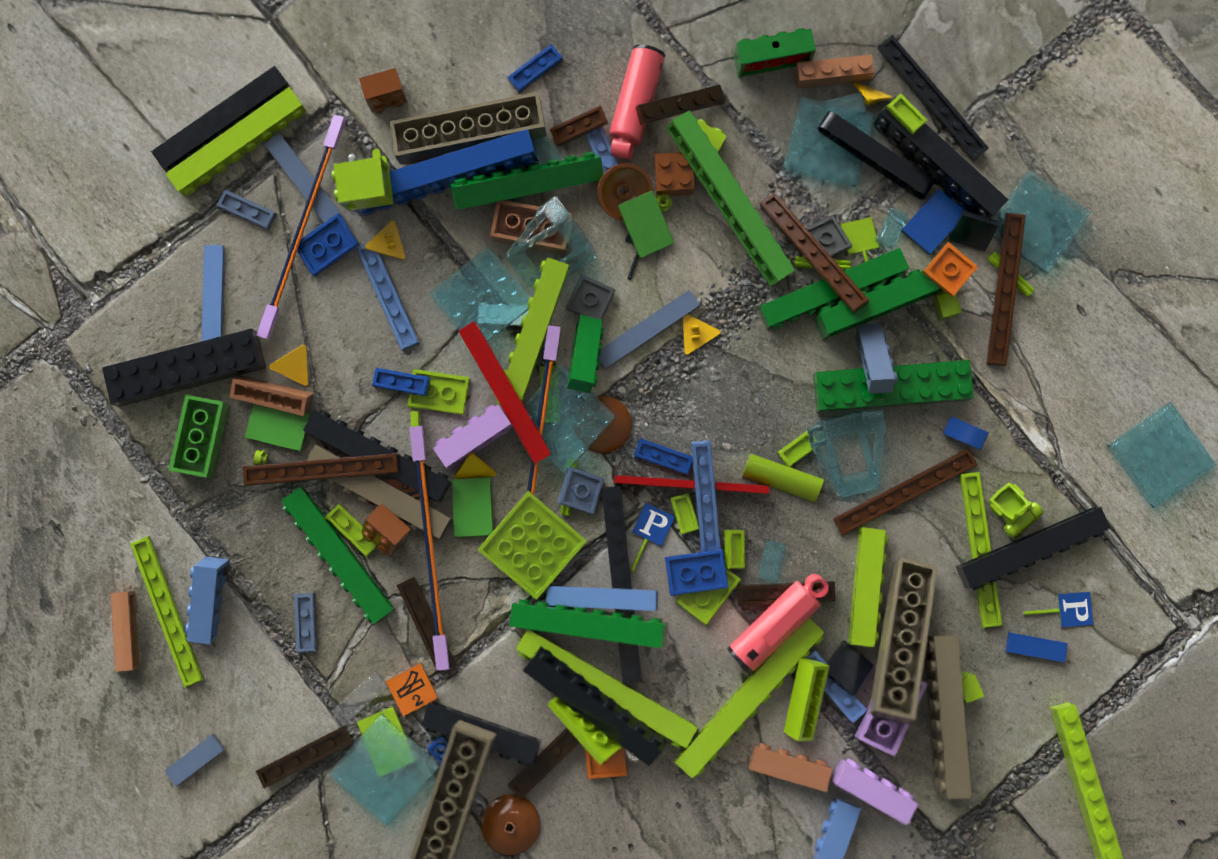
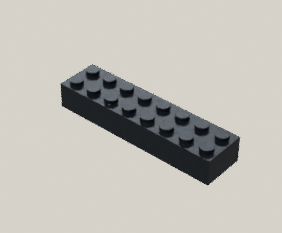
[873,96,1009,219]
[102,328,266,407]

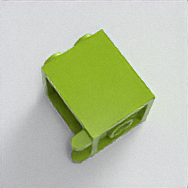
[332,149,394,211]

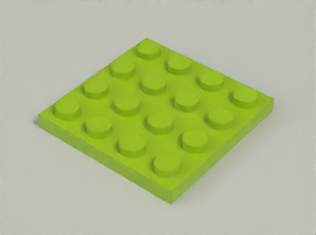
[477,490,587,600]

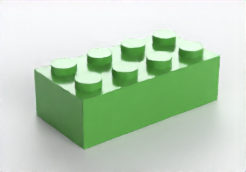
[169,395,229,479]

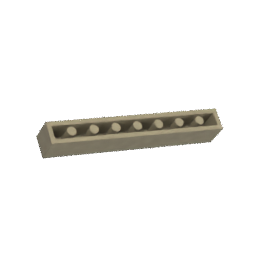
[307,445,453,540]

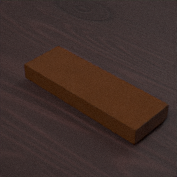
[550,105,609,147]

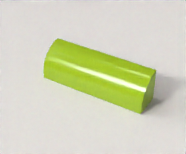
[742,454,824,502]
[783,658,829,741]

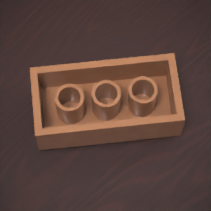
[490,200,573,255]

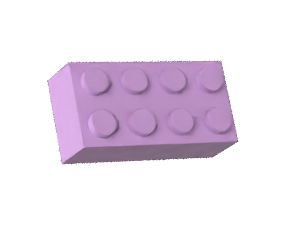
[433,405,513,470]
[855,681,927,756]
[830,758,918,825]

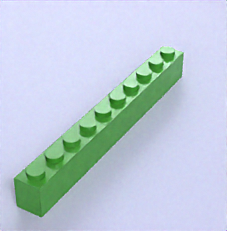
[665,110,794,286]

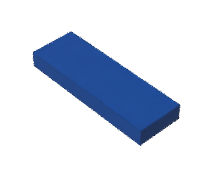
[507,44,563,93]
[372,368,431,397]
[634,438,693,475]
[1005,632,1068,662]

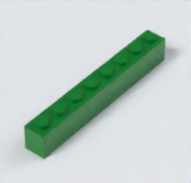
[450,152,603,210]
[758,248,909,330]
[281,487,396,624]
[509,599,668,648]

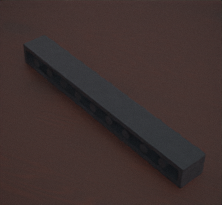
[601,486,642,684]

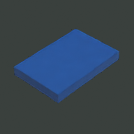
[901,188,965,255]
[297,213,360,277]
[665,549,728,596]

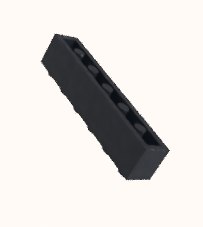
[421,702,542,766]

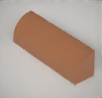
[229,375,313,416]
[110,591,139,672]

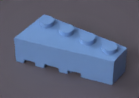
[185,556,229,644]

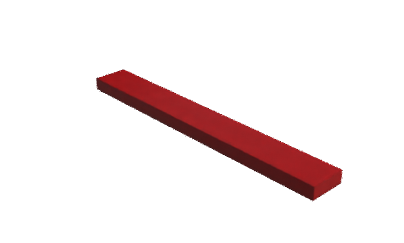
[458,321,552,464]
[614,475,769,494]

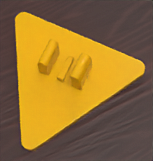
[853,82,892,106]
[365,220,406,260]
[683,314,720,355]
[269,344,308,386]
[454,453,496,479]

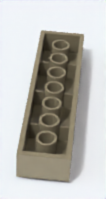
[390,92,547,165]
[869,557,938,724]
[925,634,972,799]
[410,720,496,859]

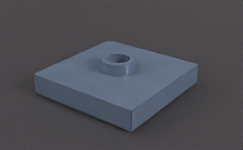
[557,466,604,515]

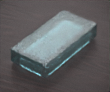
[824,92,866,118]
[875,206,909,249]
[758,539,786,582]

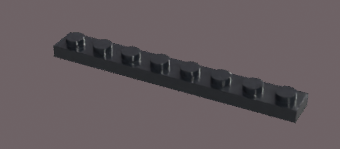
[877,35,989,161]

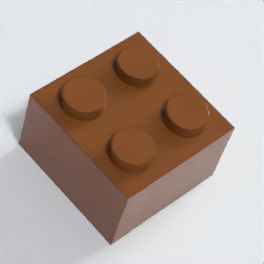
[359,68,407,112]
[654,152,695,196]
[361,503,411,557]

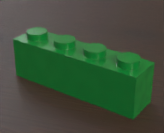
[567,315,604,393]

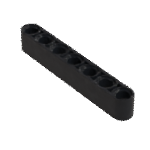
[817,111,935,200]

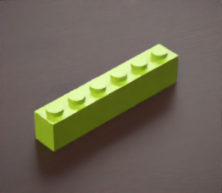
[848,527,888,647]

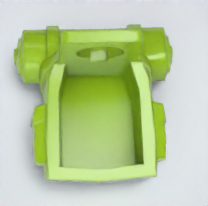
[988,482,1044,539]

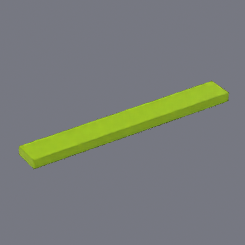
[959,472,1003,628]
[130,536,204,688]

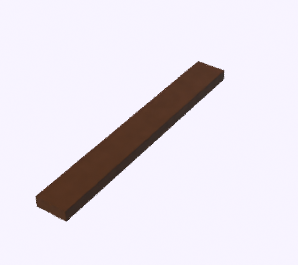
[760,193,869,314]
[986,213,1026,366]
[833,448,978,536]
[243,453,399,486]

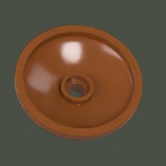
[597,163,653,221]
[574,396,632,453]
[481,794,540,855]

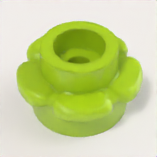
[655,194,673,212]
[253,450,268,465]

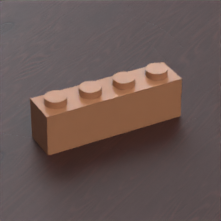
[794,54,875,89]
[748,743,832,792]

